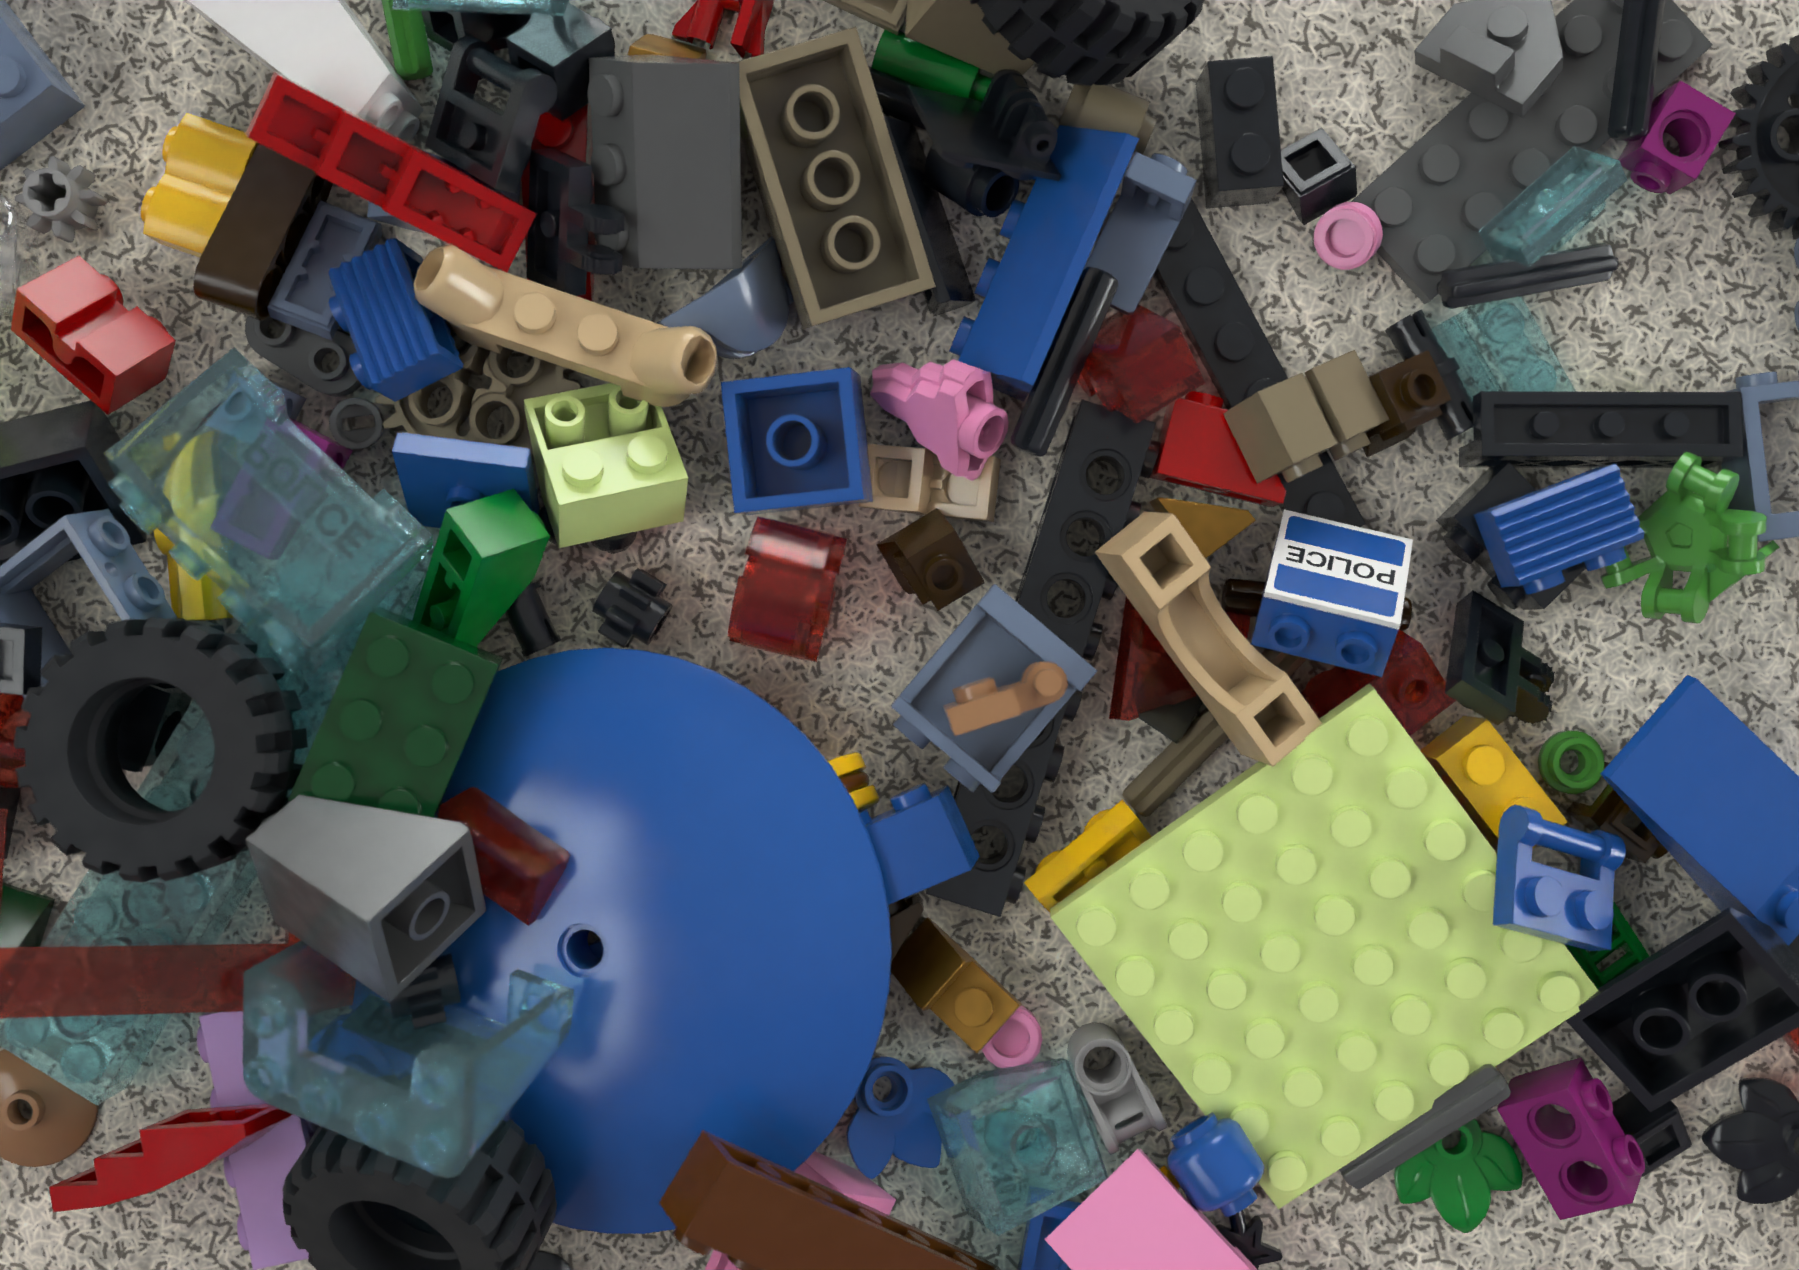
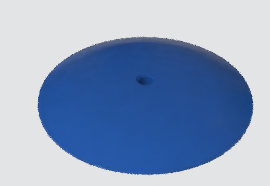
[344,648,892,1234]

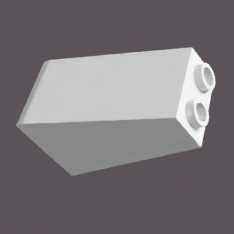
[184,0,424,143]

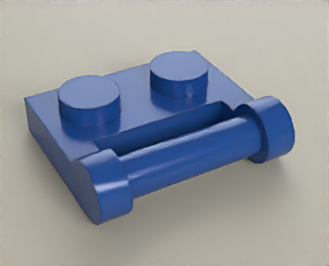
[1493,805,1626,951]

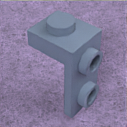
[1083,152,1197,315]

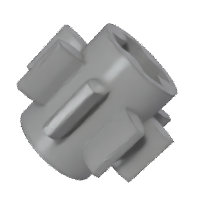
[14,156,108,243]

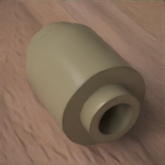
[1057,84,1157,154]

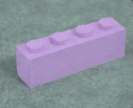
[197,989,323,1270]

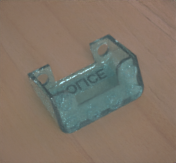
[104,347,433,673]
[242,940,574,1178]

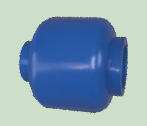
[1167,1112,1265,1217]

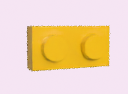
[1024,800,1152,912]

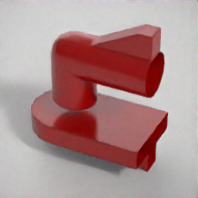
[672,0,774,59]

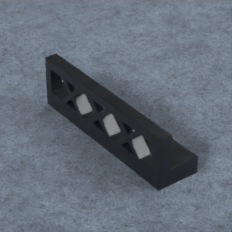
[1459,391,1743,468]

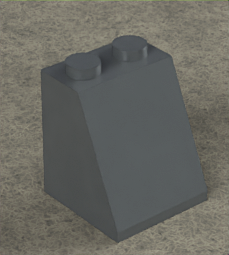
[245,795,487,1002]

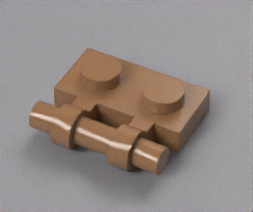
[943,661,1068,736]

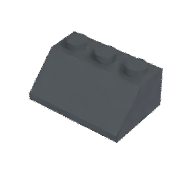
[588,54,742,270]

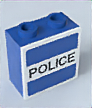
[1250,509,1413,677]

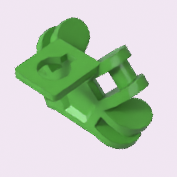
[1600,452,1780,624]

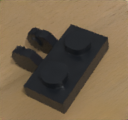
[526,148,625,296]
[1445,590,1555,725]

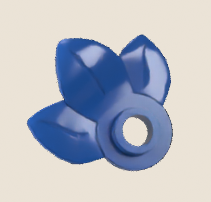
[846,1056,962,1179]

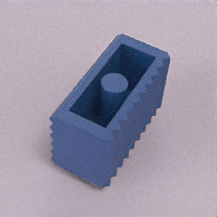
[328,238,464,402]
[1474,464,1644,595]

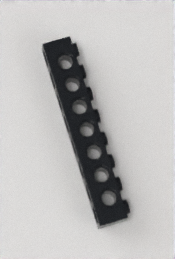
[926,399,1161,917]

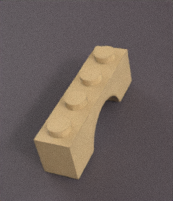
[1095,512,1322,767]

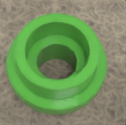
[1538,730,1604,794]

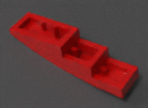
[246,72,536,273]
[49,1103,291,1212]

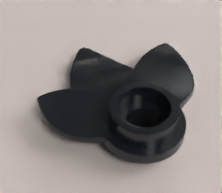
[1701,1078,1799,1204]

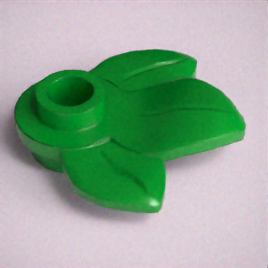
[1394,1119,1523,1233]

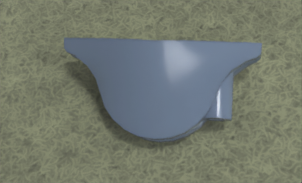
[657,236,794,359]

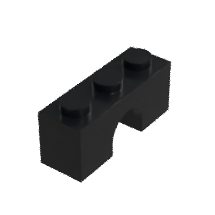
[419,0,615,121]

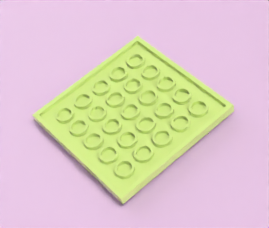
[1050,683,1598,1209]

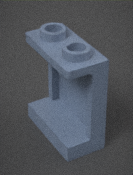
[891,584,1097,793]

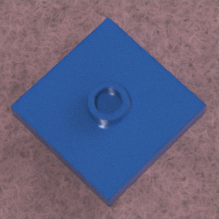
[392,432,540,528]

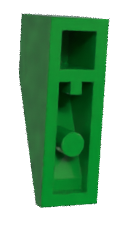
[412,489,550,647]

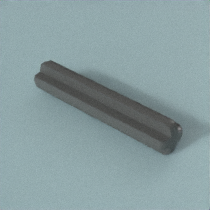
[1339,1064,1511,1189]

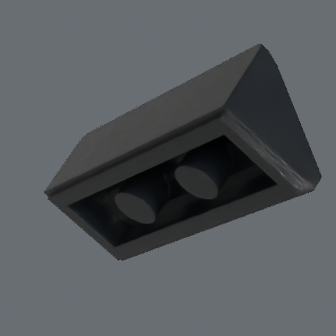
[884,116,975,316]

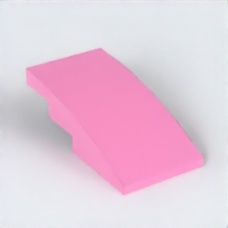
[1045,1149,1257,1270]

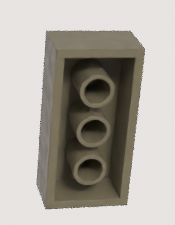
[735,26,936,329]

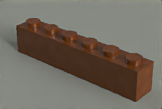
[659,1130,1001,1270]

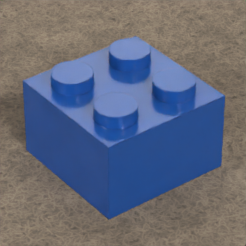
[721,367,873,515]

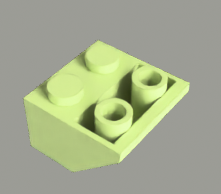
[524,383,688,548]

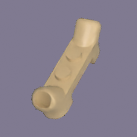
[414,244,718,407]

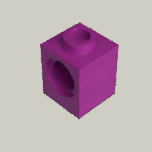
[1616,80,1736,195]

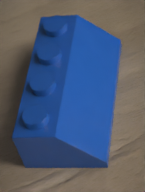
[949,125,1139,402]

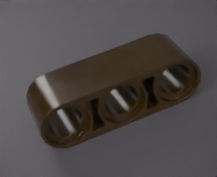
[193,144,333,321]

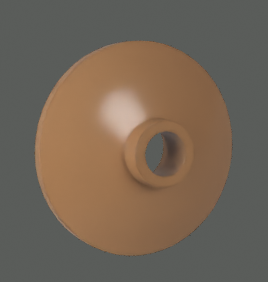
[0,1040,99,1167]

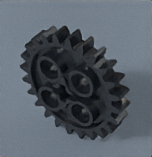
[1719,35,1799,240]

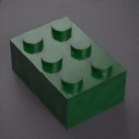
[288,607,503,818]

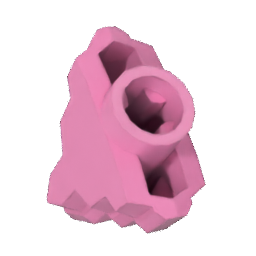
[870,359,1009,481]

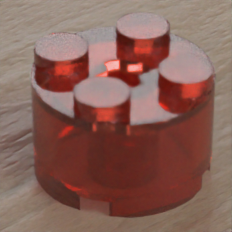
[728,516,848,662]

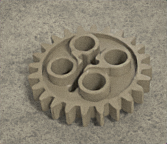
[374,320,585,455]

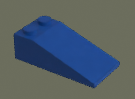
[1600,675,1799,946]

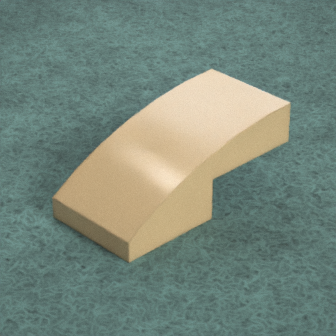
[859,444,1001,522]

